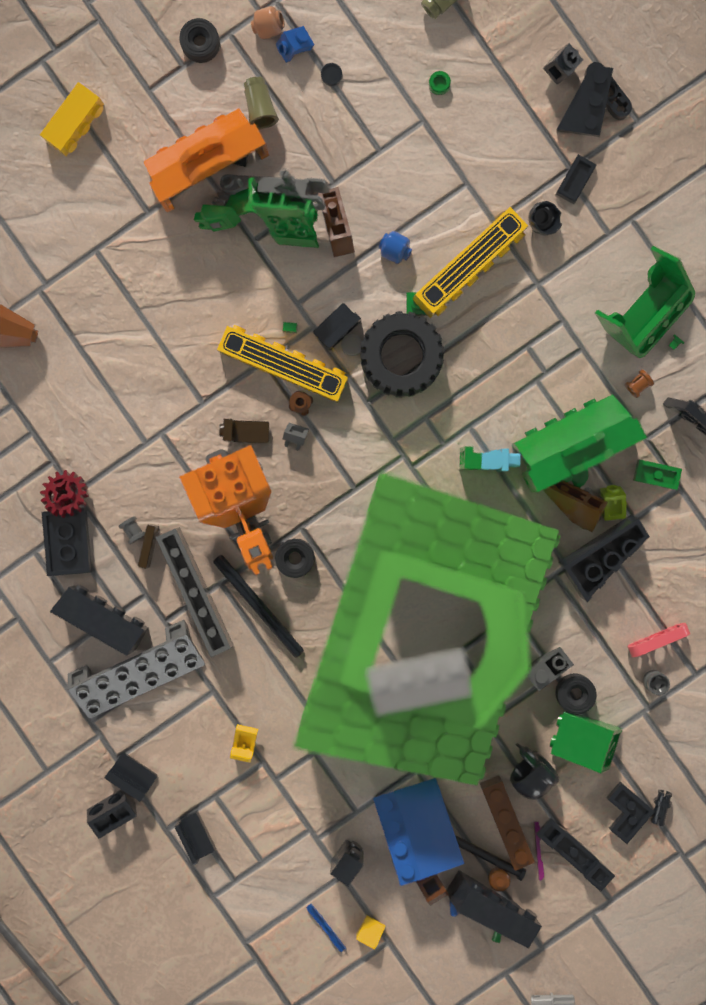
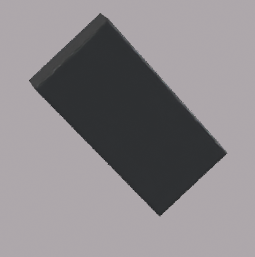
[556,154,597,204]

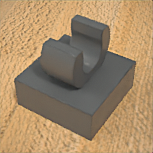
[282,423,309,451]

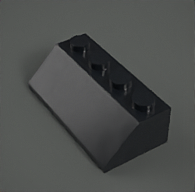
[50,585,148,656]

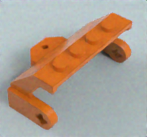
[143,108,269,213]

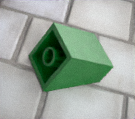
[550,711,623,774]

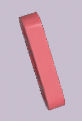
[627,623,690,657]

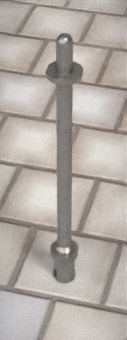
[0,918,79,1005]

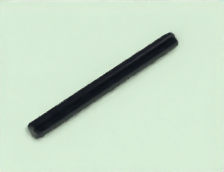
[213,555,304,658]

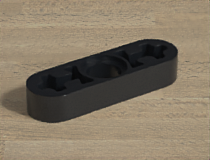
[584,62,632,120]

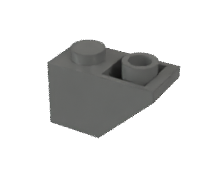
[527,647,574,691]

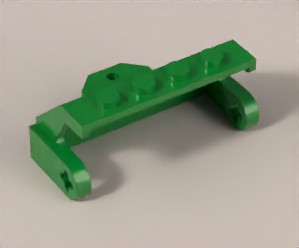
[511,394,647,492]

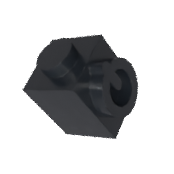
[543,43,583,85]

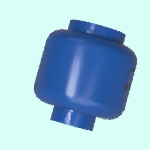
[378,231,412,264]

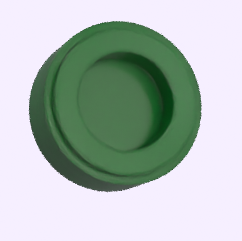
[429,71,451,95]

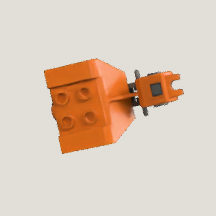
[179,445,273,575]

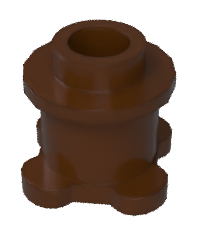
[289,391,313,416]

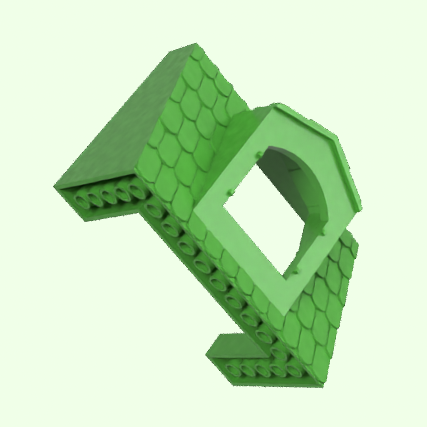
[293,472,560,785]

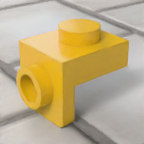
[230,724,258,762]

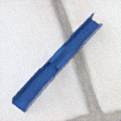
[306,903,346,952]

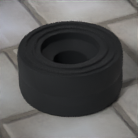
[179,18,220,63]
[275,538,315,578]
[555,673,597,714]

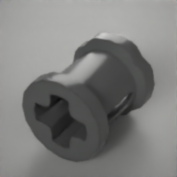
[119,516,145,544]

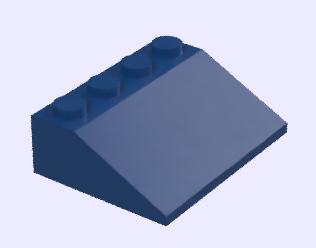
[373,778,465,886]

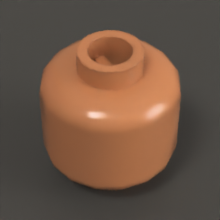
[251,6,285,40]

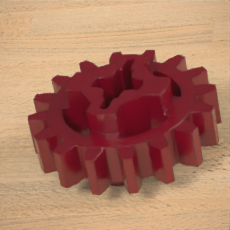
[40,470,89,518]

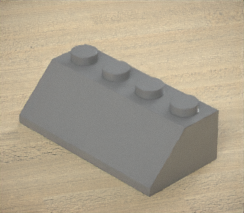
[367,648,472,715]

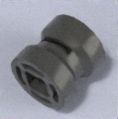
[643,670,670,695]

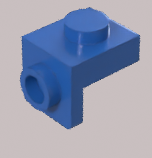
[276,26,315,63]

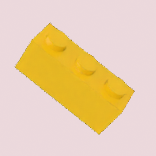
[40,82,104,157]

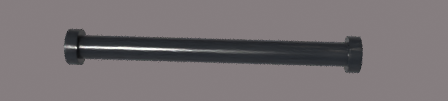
[455,835,526,881]

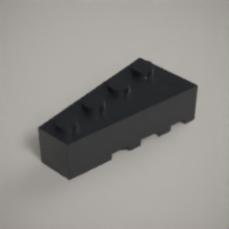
[558,515,650,603]
[446,870,542,949]

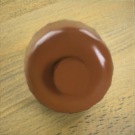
[488,867,510,892]

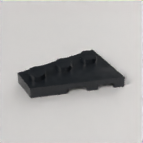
[556,65,613,137]
[663,397,706,435]

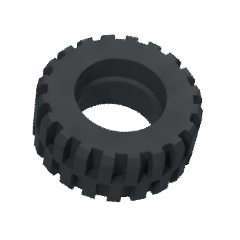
[360,311,445,398]

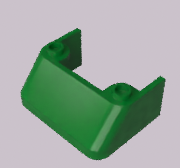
[595,246,695,358]

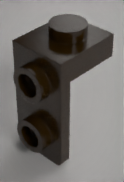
[219,419,270,443]

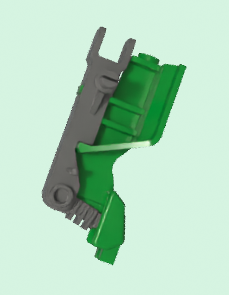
[194,169,330,248]

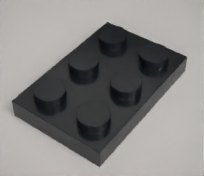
[41,508,92,576]

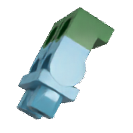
[459,446,520,472]

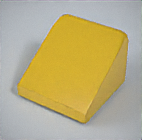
[356,915,385,950]

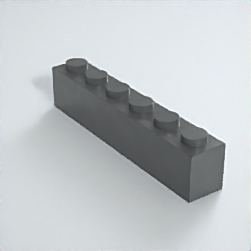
[156,528,234,657]

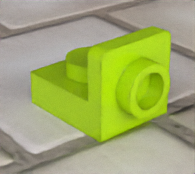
[600,485,626,521]

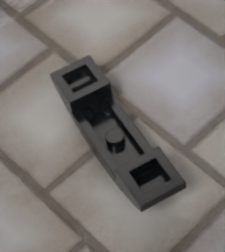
[536,818,615,892]

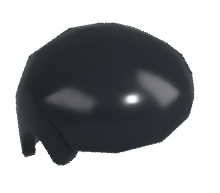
[528,201,562,236]

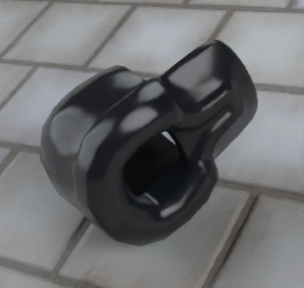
[510,743,559,800]

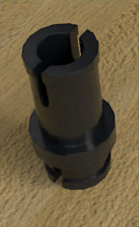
[651,789,672,826]

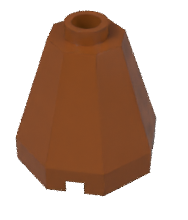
[0,304,39,348]

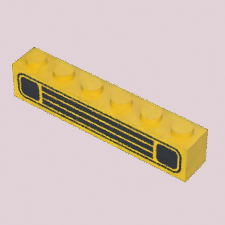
[413,207,528,319]
[217,325,348,403]

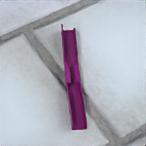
[534,821,544,881]

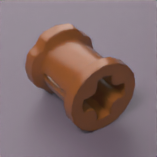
[624,370,654,398]

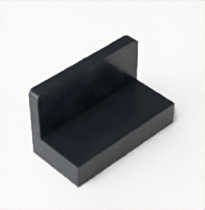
[313,303,361,351]
[104,752,158,802]
[174,810,216,866]

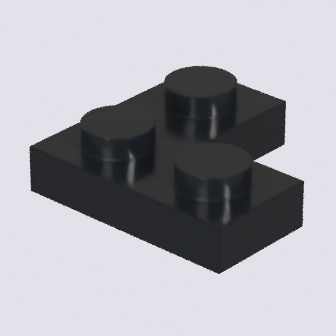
[606,781,655,844]

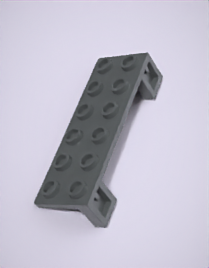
[68,620,205,718]

